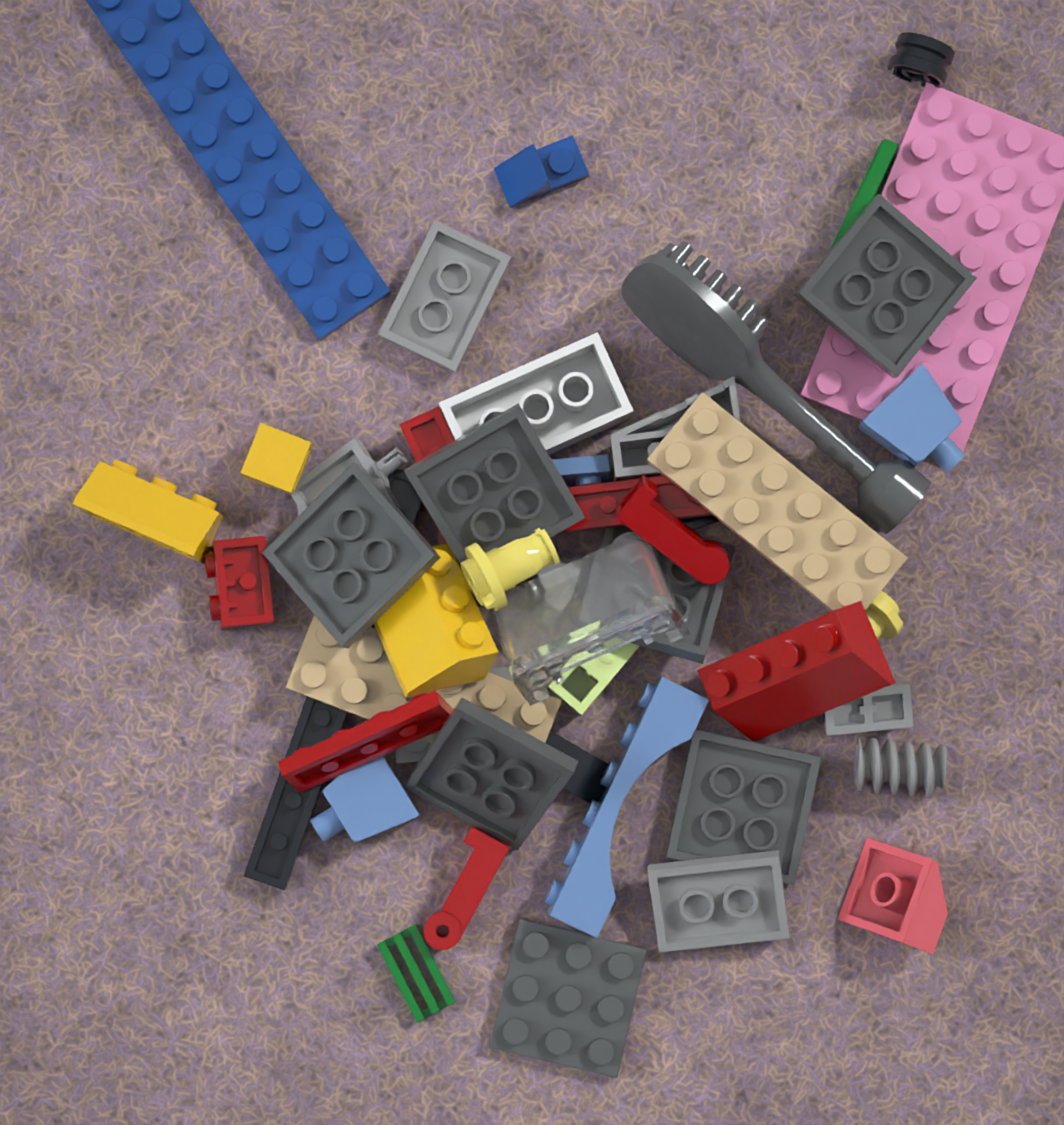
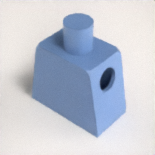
[858,364,965,473]
[310,756,420,843]

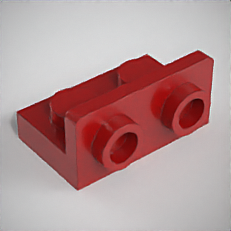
[204,536,274,630]

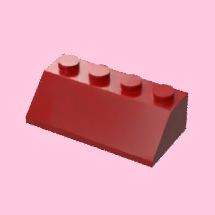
[697,601,896,742]

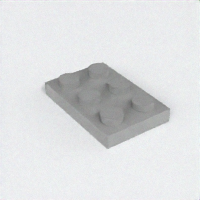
[378,220,512,374]
[647,850,790,953]

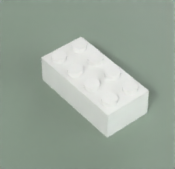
[439,332,634,455]

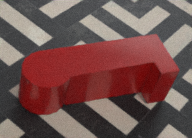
[616,475,730,584]
[423,826,510,950]

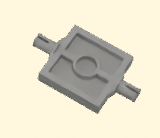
[291,437,407,515]

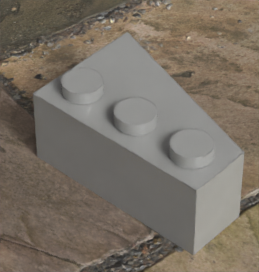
[610,376,741,481]

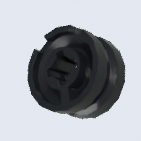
[888,32,955,88]

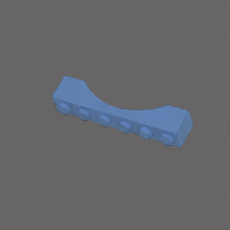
[544,677,709,938]

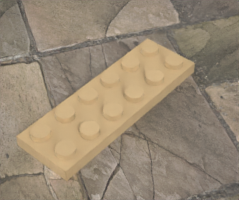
[647,392,908,611]
[285,615,562,744]

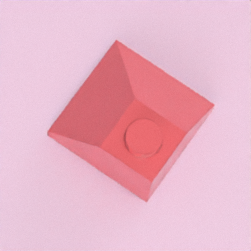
[838,838,948,954]

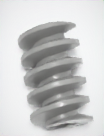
[854,737,947,799]

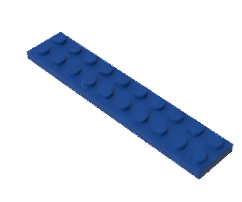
[86,0,391,341]

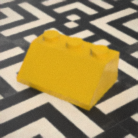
[73,459,223,564]
[374,543,498,697]

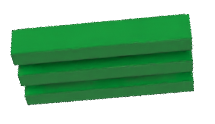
[377,924,456,1022]

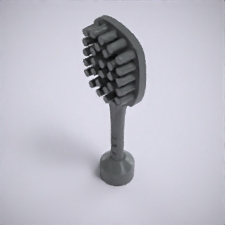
[622,241,931,534]

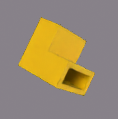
[240,423,313,495]

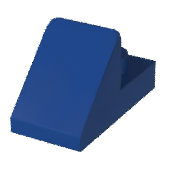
[494,135,589,208]

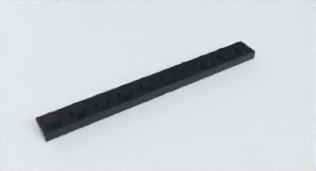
[243,469,422,891]

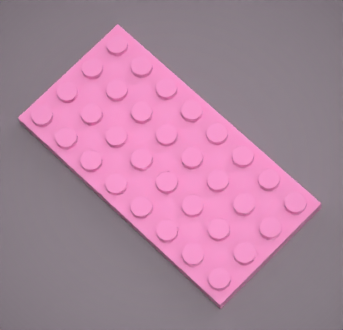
[800,82,1064,452]

